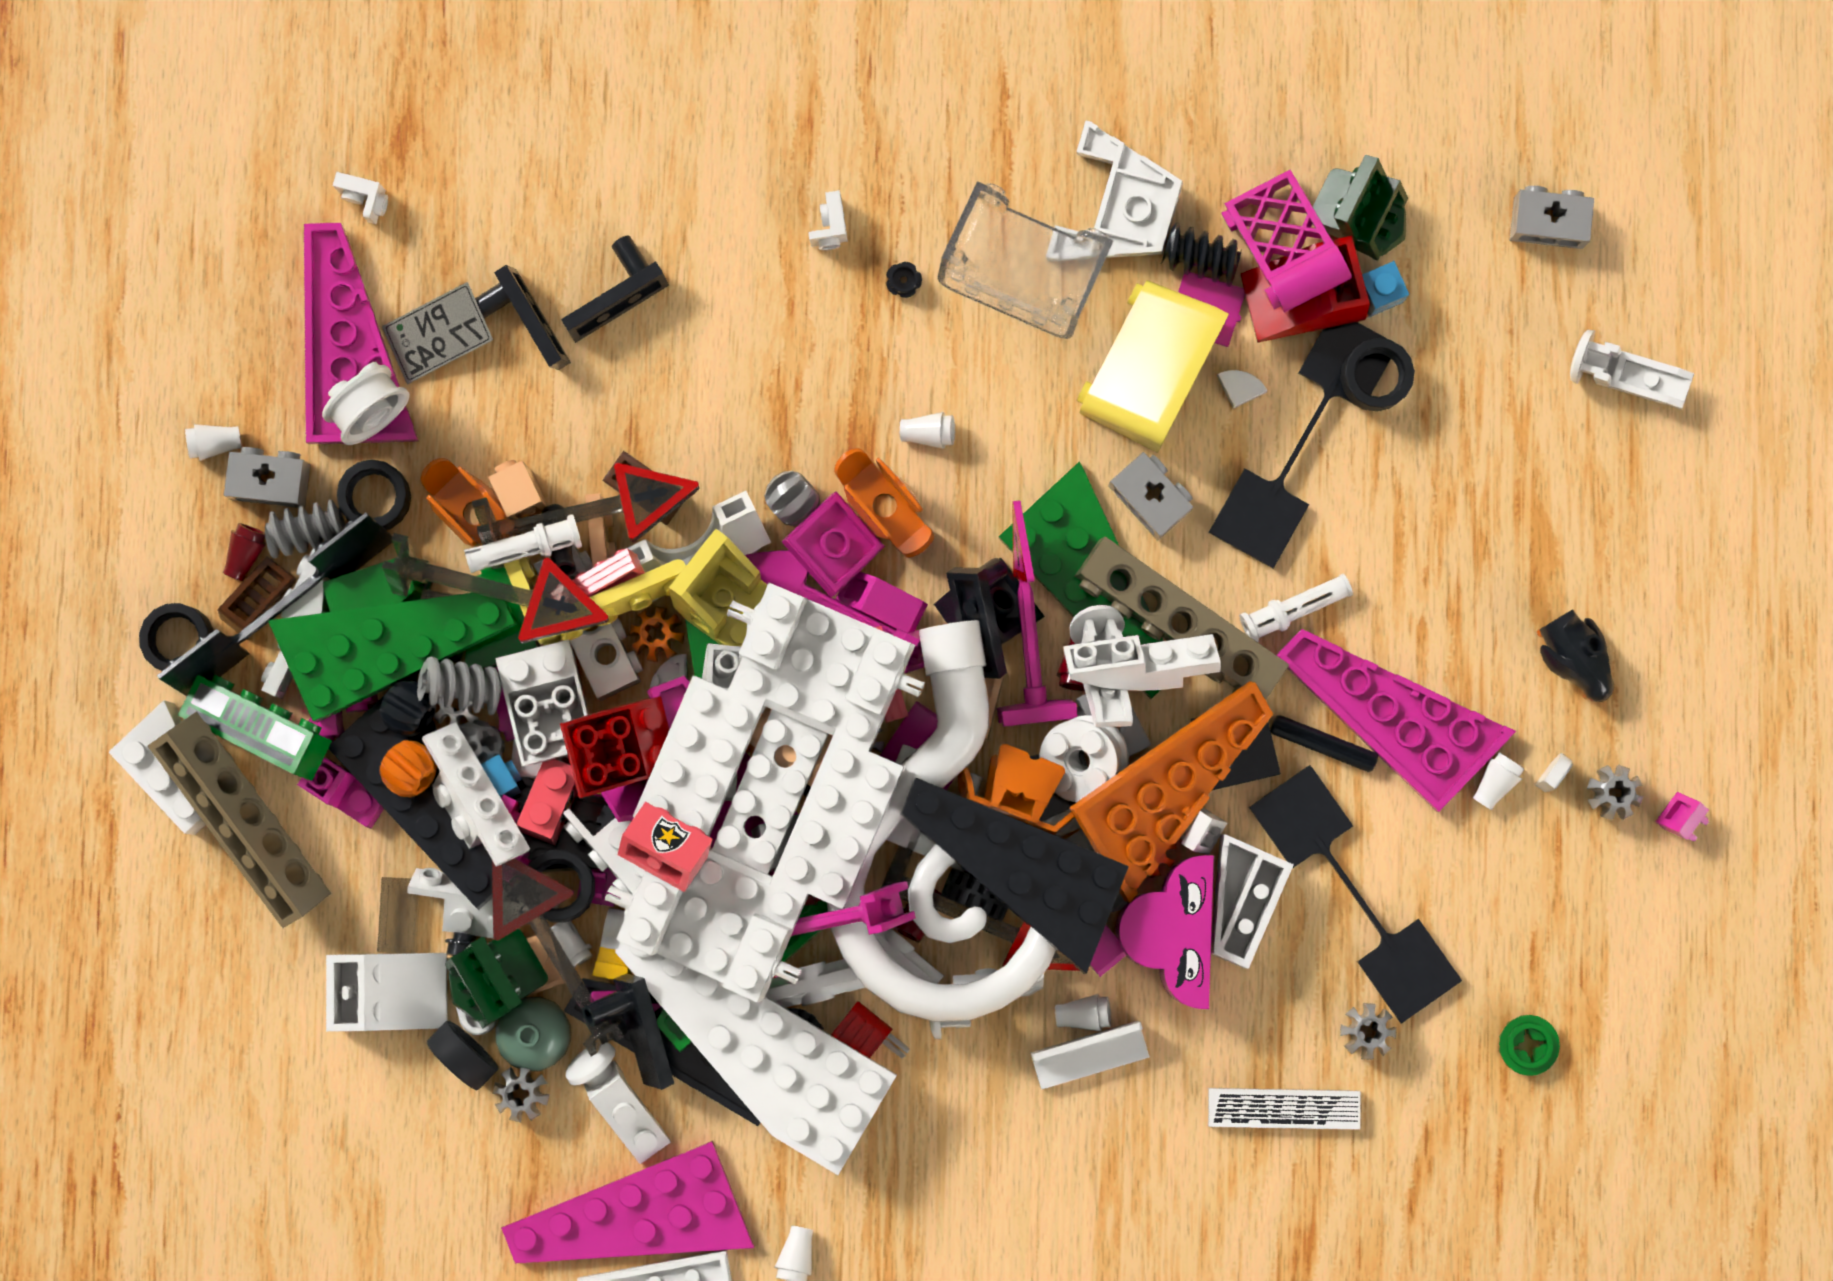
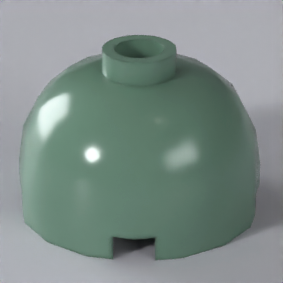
[496,997,571,1071]

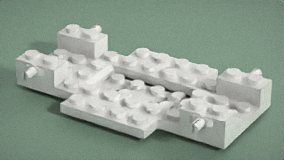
[605,583,925,1002]

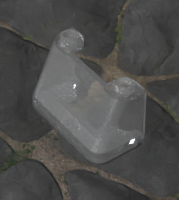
[937,181,1114,339]

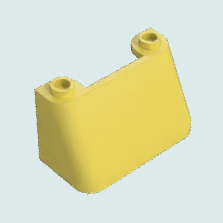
[1076,280,1229,453]

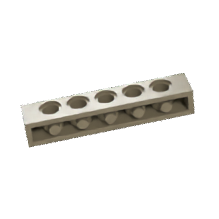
[1074,537,1290,700]
[148,711,331,928]

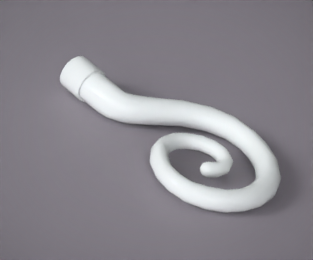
[827,620,1056,1022]

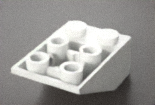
[495,639,589,767]
[326,953,447,1032]

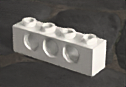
[533,545,643,701]

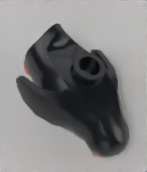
[1536,609,1614,702]

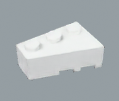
[109,700,205,835]
[1211,834,1294,969]

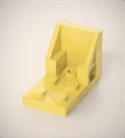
[669,529,767,647]

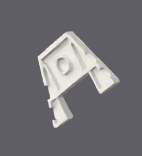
[1046,120,1183,261]

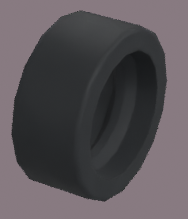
[1340,338,1415,412]
[337,459,411,530]
[139,603,214,671]
[523,850,595,923]
[427,1021,499,1090]

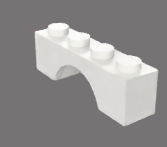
[612,491,771,602]

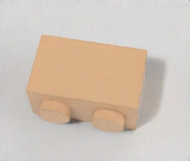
[488,460,548,527]

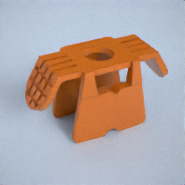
[834,448,935,558]
[420,458,521,547]
[957,744,1075,835]

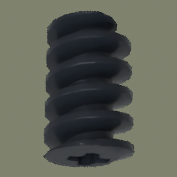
[1160,223,1242,287]

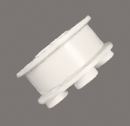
[322,362,410,445]
[1039,715,1129,802]

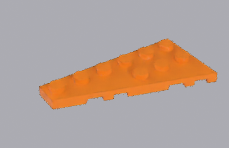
[1069,681,1273,903]

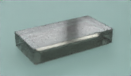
[377,877,420,953]

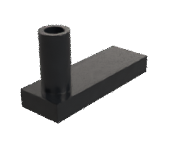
[561,235,669,343]
[475,265,571,370]
[946,558,1007,679]
[582,973,674,1090]

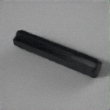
[1270,715,1378,772]

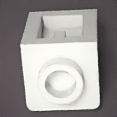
[333,172,388,224]
[808,190,848,250]
[1180,807,1227,855]

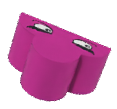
[1115,855,1214,1009]

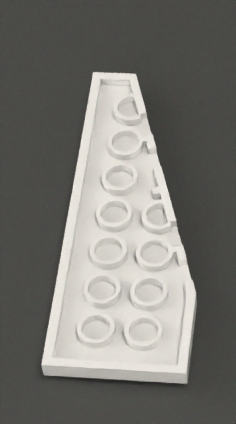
[615,942,897,1175]

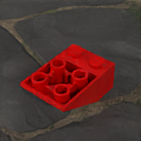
[1240,236,1370,343]
[560,696,670,798]

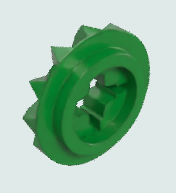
[1498,1015,1560,1076]

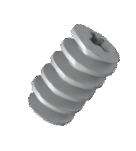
[265,499,346,559]
[417,656,501,715]

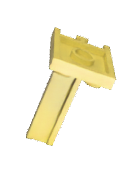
[504,557,686,646]

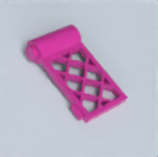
[1221,169,1352,313]

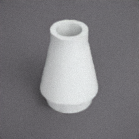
[900,412,955,449]
[185,424,242,461]
[1473,752,1524,810]
[1055,994,1111,1031]
[774,1226,813,1281]

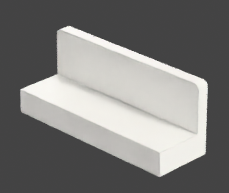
[1030,1021,1150,1090]

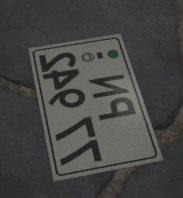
[382,282,493,384]

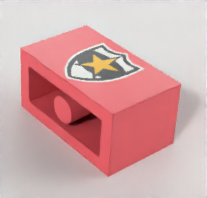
[516,759,577,846]
[617,802,713,892]

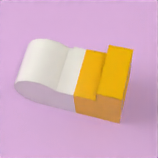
[593,908,631,980]

